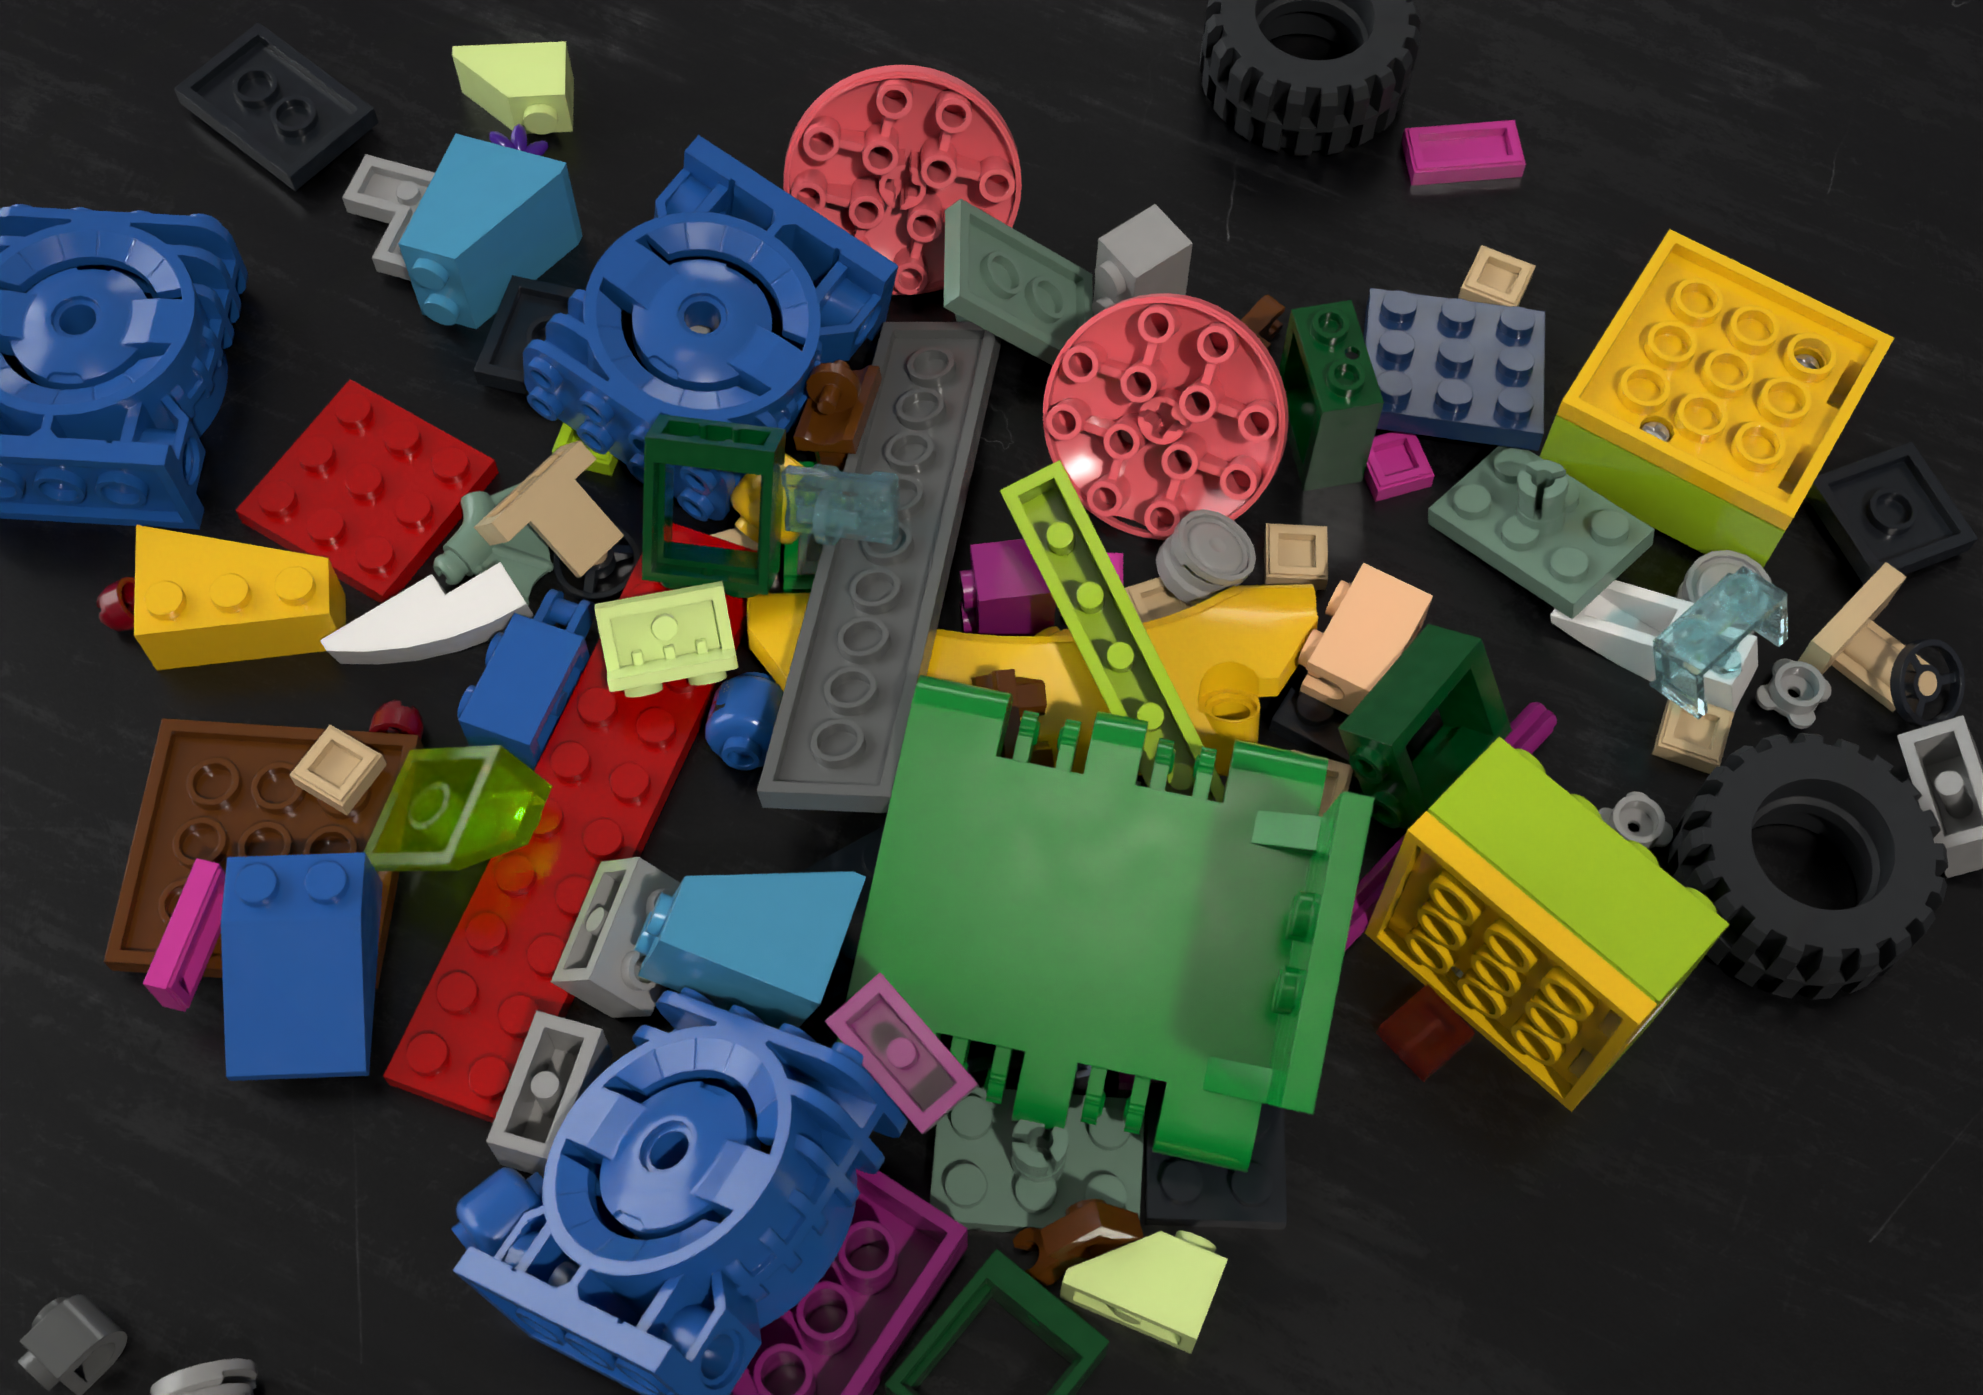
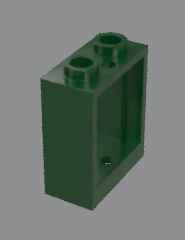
[1279,300,1384,491]
[642,414,786,598]
[1338,624,1512,830]
[884,1248,1110,1395]

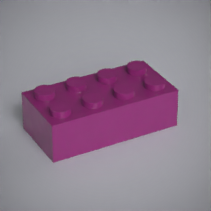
[730,1169,968,1395]

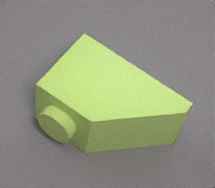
[452,41,574,134]
[1059,1231,1228,1354]

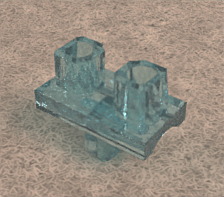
[781,464,900,546]

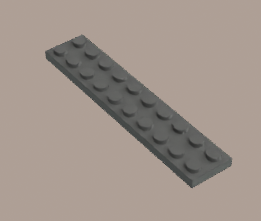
[757,322,1002,813]

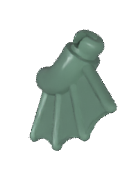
[433,482,554,606]

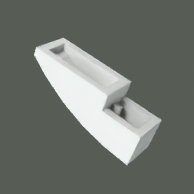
[320,562,534,665]
[1550,580,1758,712]

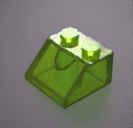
[364,745,552,871]

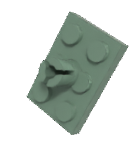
[944,199,1093,366]
[1428,446,1655,619]
[930,1087,1145,1233]

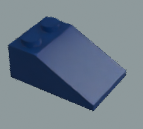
[221,852,383,1081]

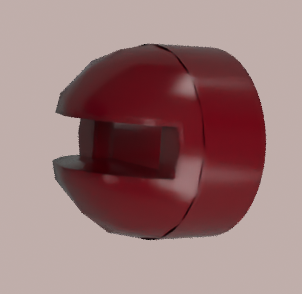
[97,577,135,632]
[369,700,424,740]

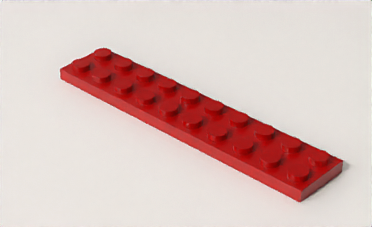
[383,523,758,1123]

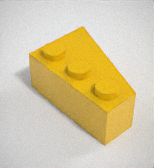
[134,525,346,670]

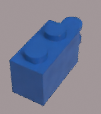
[457,589,595,770]

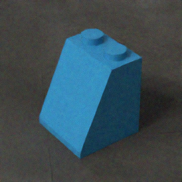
[398,133,583,329]
[634,871,866,1029]

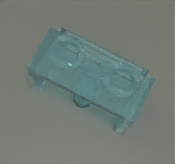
[1649,565,1788,720]

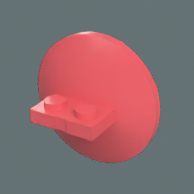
[783,65,1022,295]
[1043,293,1288,540]

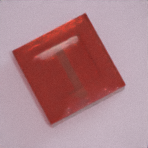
[1376,984,1475,1082]

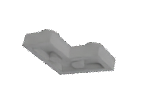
[342,154,435,281]

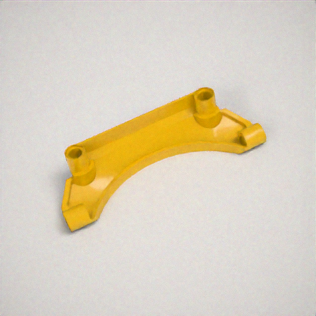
[747,584,1318,776]

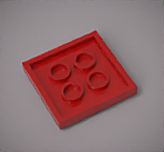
[235,379,499,604]

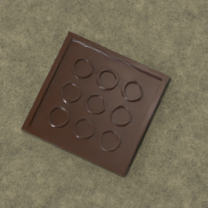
[104,718,423,988]

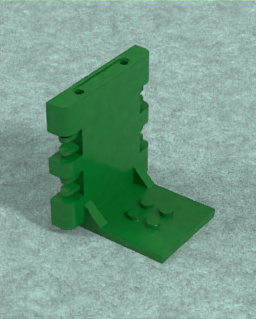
[837,675,1374,1173]

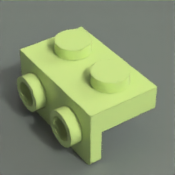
[595,581,739,697]

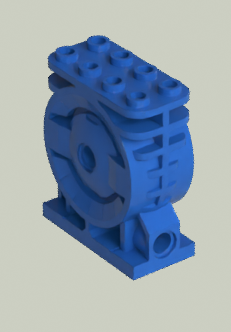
[523,135,898,521]
[0,204,248,530]
[453,987,908,1395]

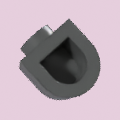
[18,1294,127,1395]

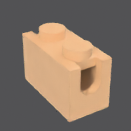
[1297,563,1433,715]

